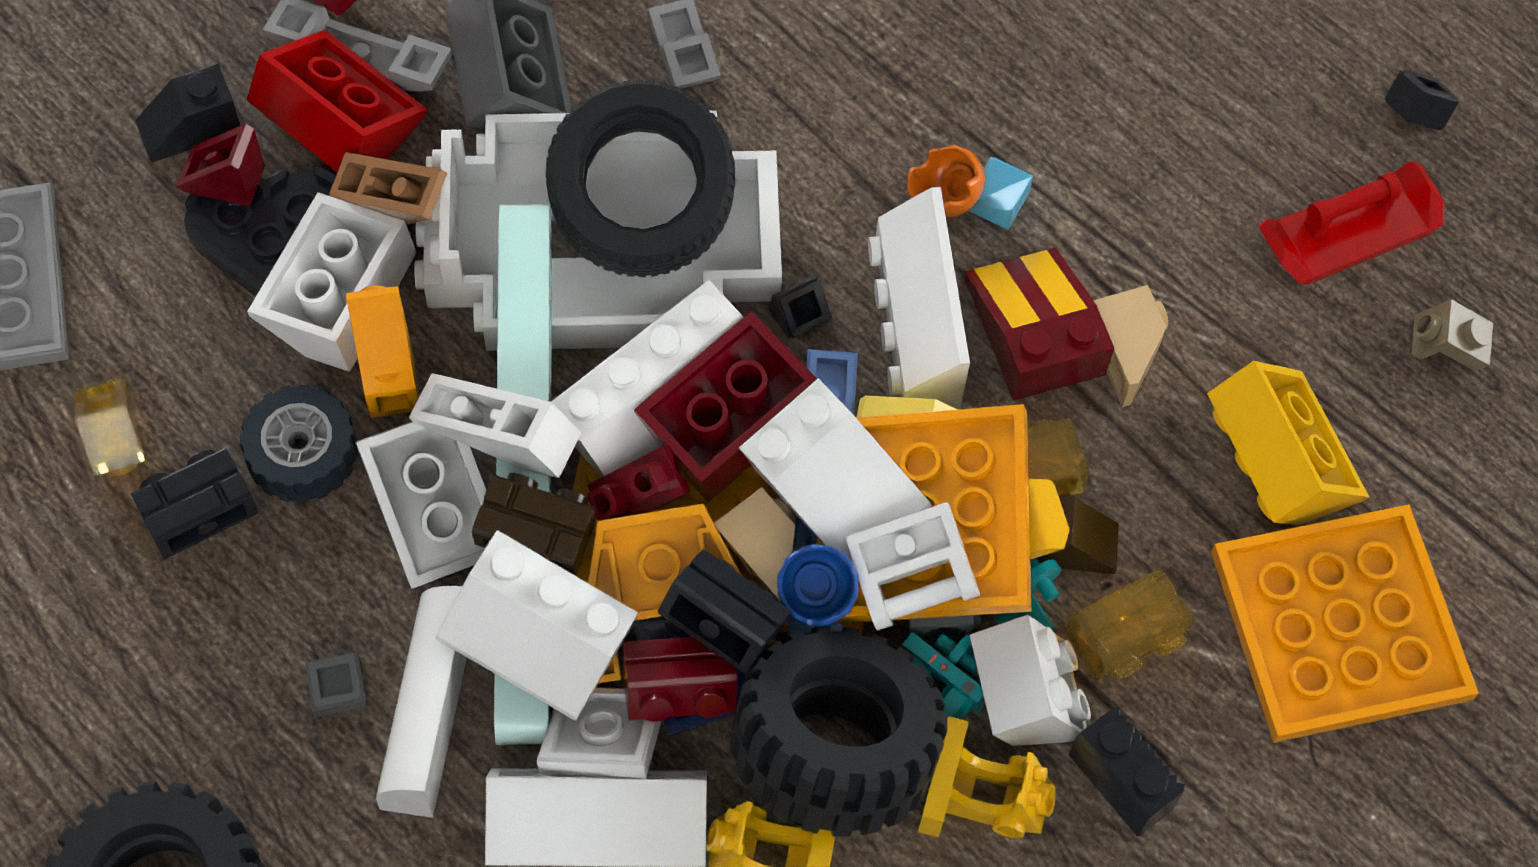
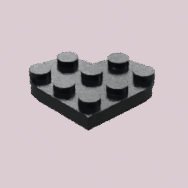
[184,166,336,297]

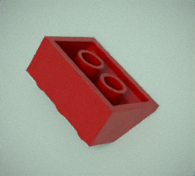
[247,30,427,173]

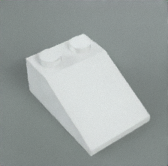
[739,378,932,567]
[355,421,486,589]

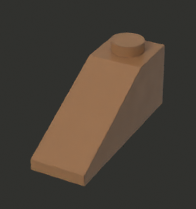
[328,152,447,225]

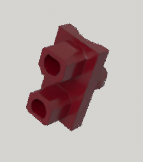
[587,445,691,521]

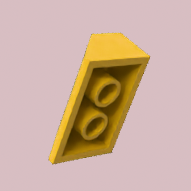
[1207,361,1369,525]

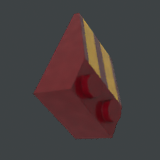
[964,247,1114,401]

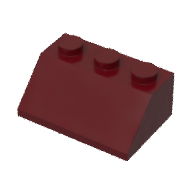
[634,311,817,502]

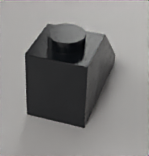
[135,64,241,163]

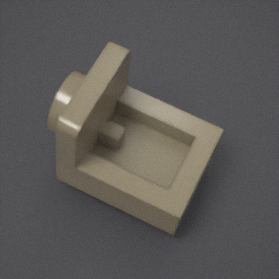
[1411,299,1493,371]

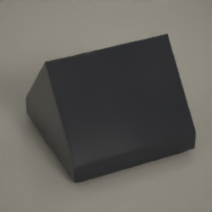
[768,274,833,340]

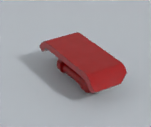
[1258,161,1445,285]

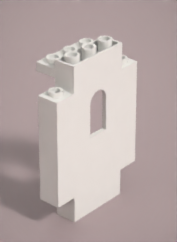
[414,111,782,351]

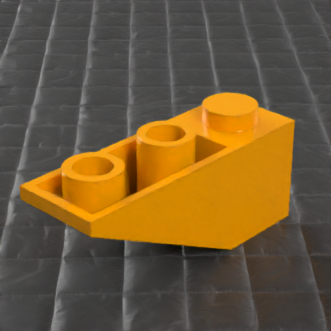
[346,285,419,418]

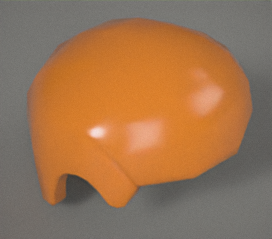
[907,145,985,218]

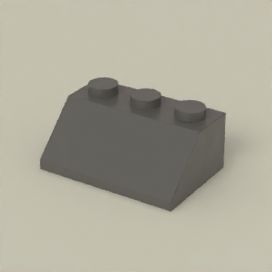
[445,0,572,132]

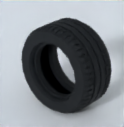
[545,80,735,278]

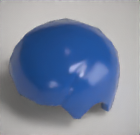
[777,544,859,626]

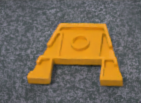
[588,503,776,683]

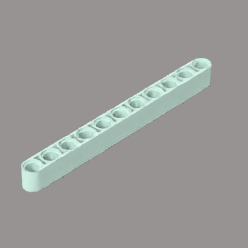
[494,204,552,745]

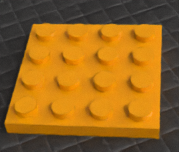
[817,404,1031,624]
[1211,505,1479,743]

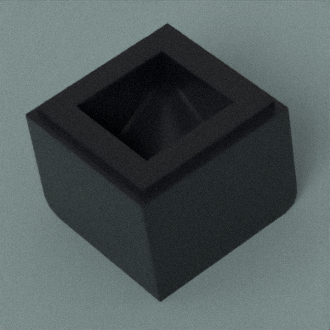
[1385,69,1459,130]

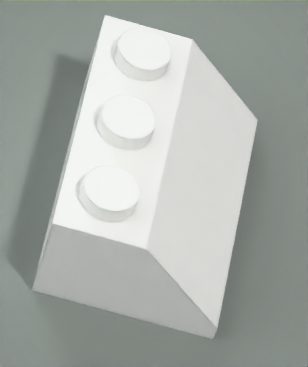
[247,193,417,372]
[435,530,638,721]

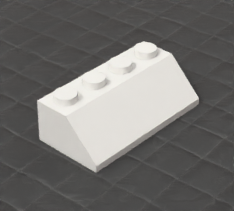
[868,187,970,409]
[551,280,743,478]

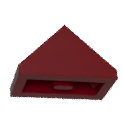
[176,124,265,206]

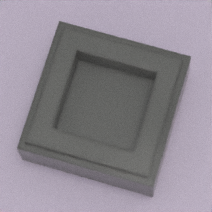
[305,652,368,718]

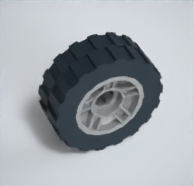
[240,385,358,503]

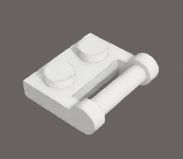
[845,502,980,631]

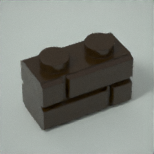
[471,473,596,576]

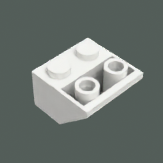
[970,615,1091,746]

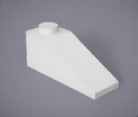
[409,373,582,478]

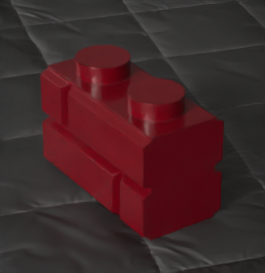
[622,637,737,722]

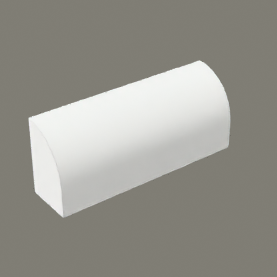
[376,586,467,818]
[485,768,707,867]

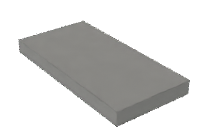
[0,182,69,370]

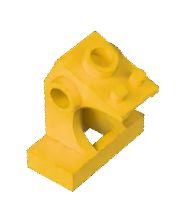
[918,716,1056,839]
[706,801,835,867]

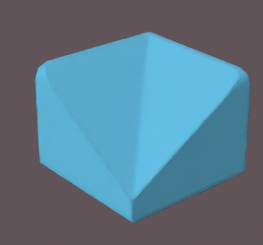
[969,157,1033,230]

